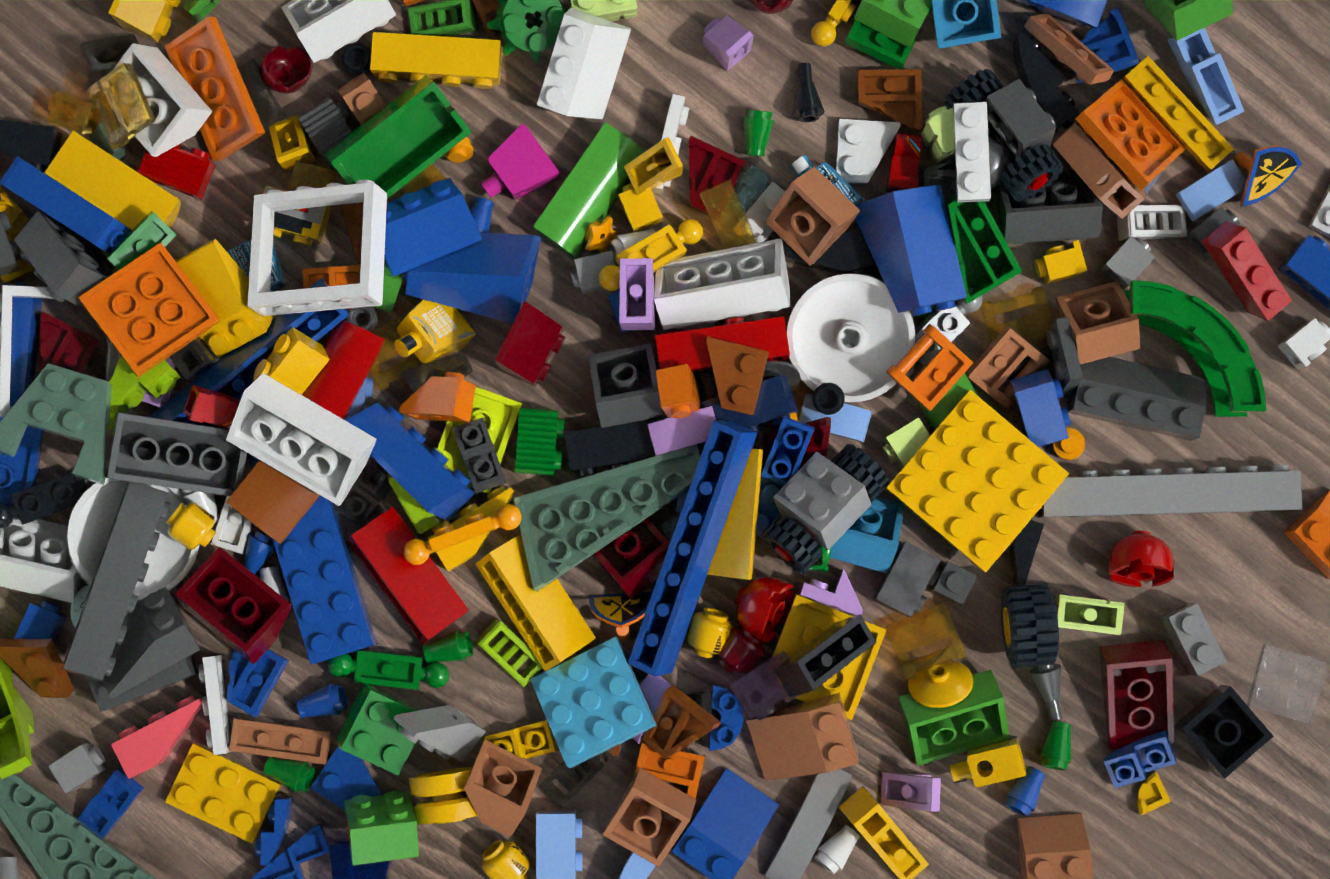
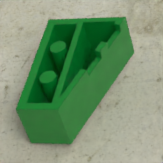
[944,192,1023,304]

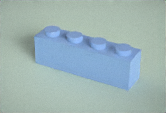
[536,811,583,879]

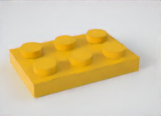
[165,742,282,844]

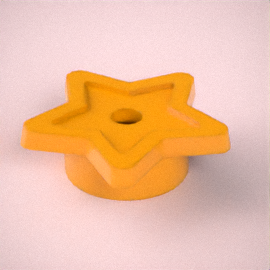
[585,216,619,253]

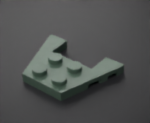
[0,363,112,485]

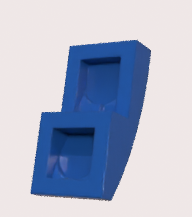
[77,767,144,840]

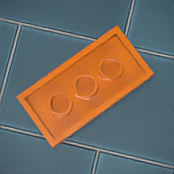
[164,17,265,161]

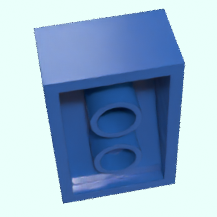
[671,767,779,879]

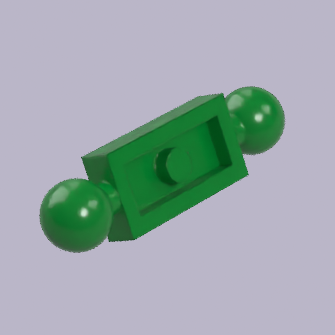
[328,650,450,690]

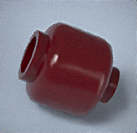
[718,626,765,673]

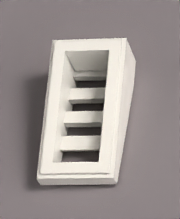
[1116,205,1187,241]

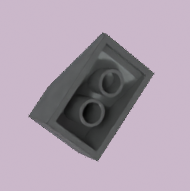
[102,586,200,699]

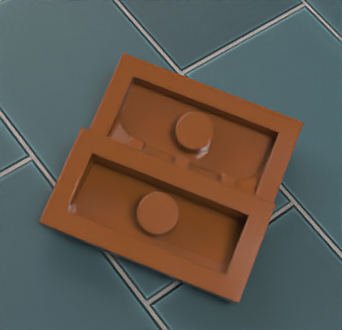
[226,460,321,544]

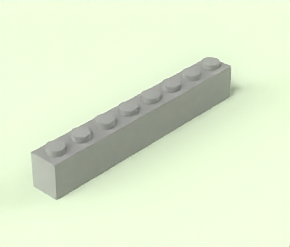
[1039,465,1302,518]

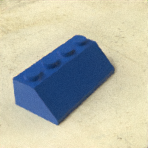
[345,403,475,521]

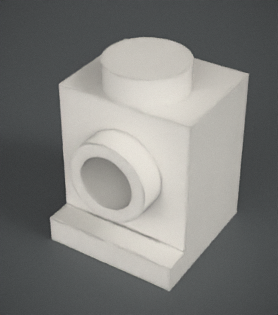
[1277,318,1330,370]

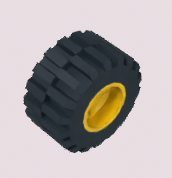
[1001,583,1059,668]

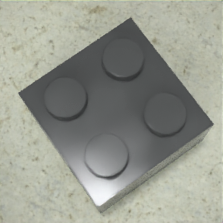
[588,343,665,428]

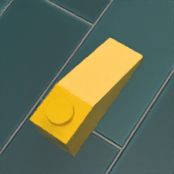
[839,786,929,879]

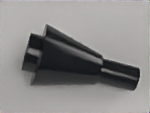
[793,63,825,123]

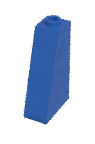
[0,156,131,254]
[0,281,42,407]

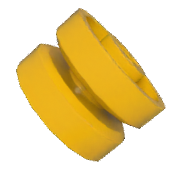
[409,767,478,825]

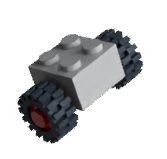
[761,444,889,574]

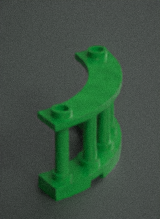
[1123,280,1267,417]

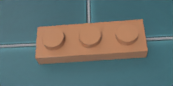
[1024,13,1114,85]
[229,718,332,764]

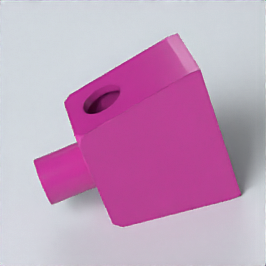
[480,123,561,200]

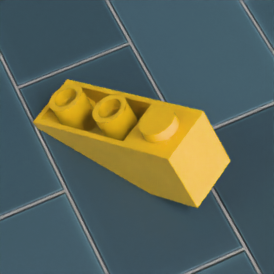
[428,486,515,571]

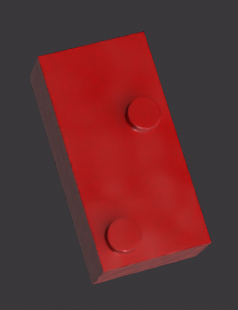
[655,316,790,375]

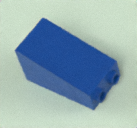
[855,184,967,316]
[402,233,541,324]

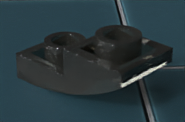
[238,58,286,129]
[335,457,392,528]

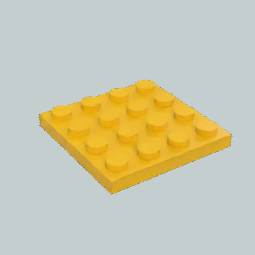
[885,390,1069,573]

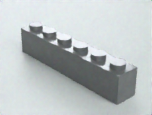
[61,482,171,682]

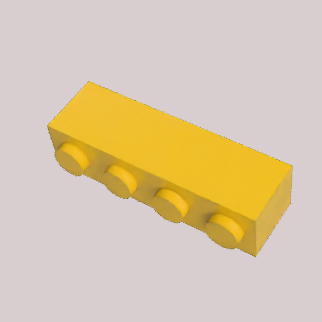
[370,32,502,89]

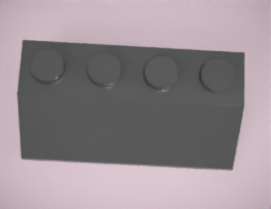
[1067,357,1206,441]
[104,412,247,496]

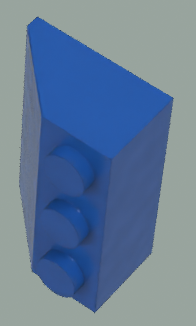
[361,178,482,277]

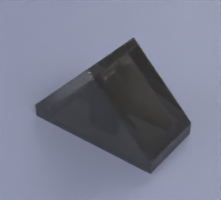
[80,34,139,83]

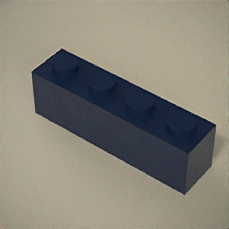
[660,375,798,450]

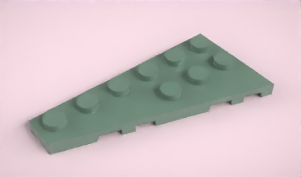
[513,444,701,592]
[0,773,156,879]

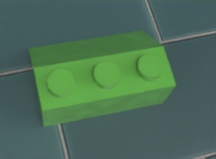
[898,670,1009,766]

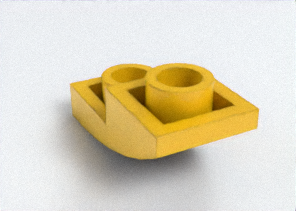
[485,720,560,759]

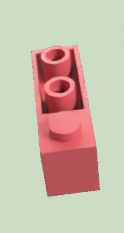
[111,695,203,779]

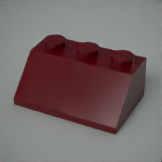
[175,547,292,665]

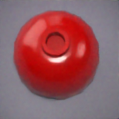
[1109,530,1174,587]
[734,576,794,643]

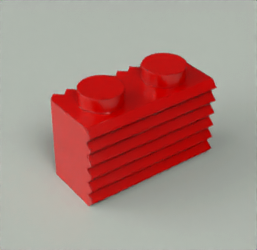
[138,143,216,200]

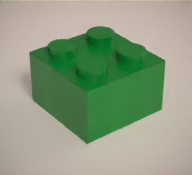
[335,683,421,776]

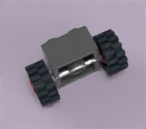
[945,69,1064,202]

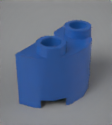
[708,684,744,751]

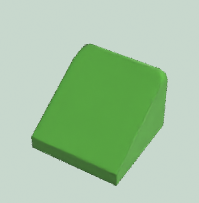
[182,0,220,22]

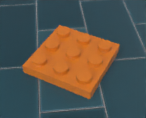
[1075,78,1186,191]
[78,242,220,378]

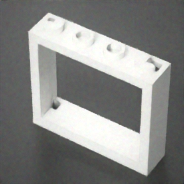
[248,180,387,316]
[0,285,120,418]

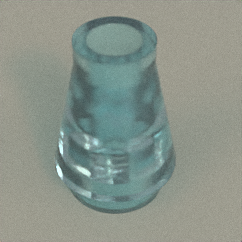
[730,163,771,213]

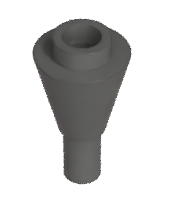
[1029,664,1063,721]

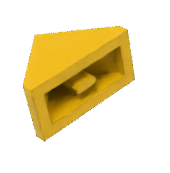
[268,115,316,172]
[624,137,683,195]

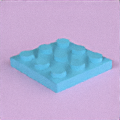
[530,637,657,768]

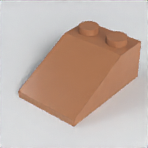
[746,692,859,781]

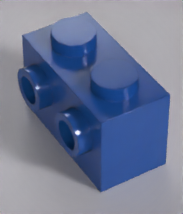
[1010,369,1071,447]

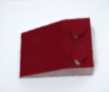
[495,301,566,387]
[593,518,670,600]
[1100,640,1175,749]

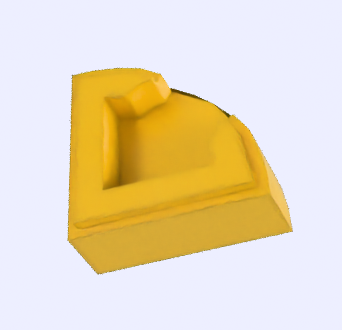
[1136,771,1171,815]

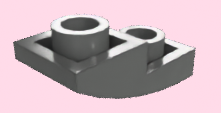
[453,418,506,493]

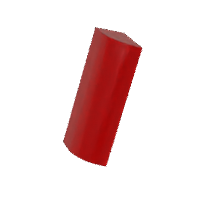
[302,321,385,420]
[347,507,469,645]

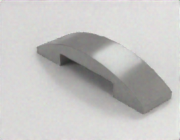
[764,769,852,879]

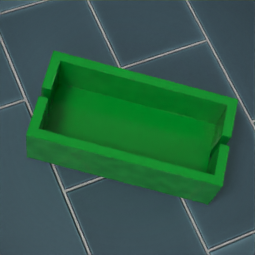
[325,75,472,203]

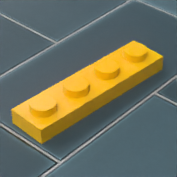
[1123,56,1234,172]

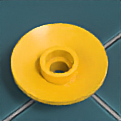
[908,659,973,708]

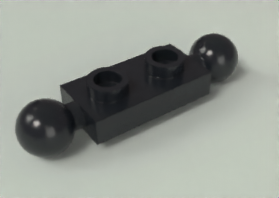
[0,473,95,529]

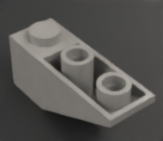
[393,705,486,762]

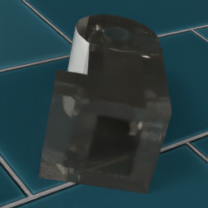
[170,337,221,380]

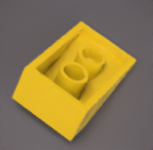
[176,239,275,358]

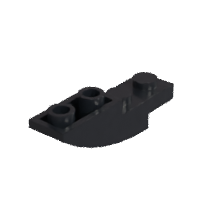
[1013,32,1080,132]

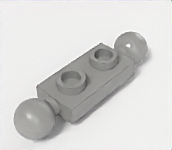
[905,287,982,377]

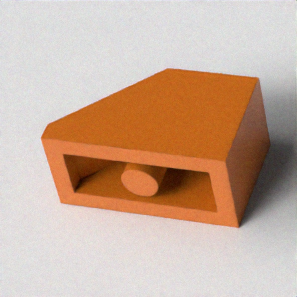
[656,364,701,419]
[399,372,476,423]

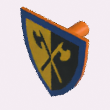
[1234,145,1302,207]
[589,592,653,641]

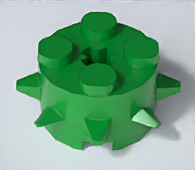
[487,0,569,63]

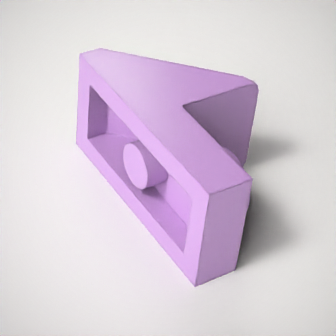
[798,569,863,615]
[881,772,941,812]

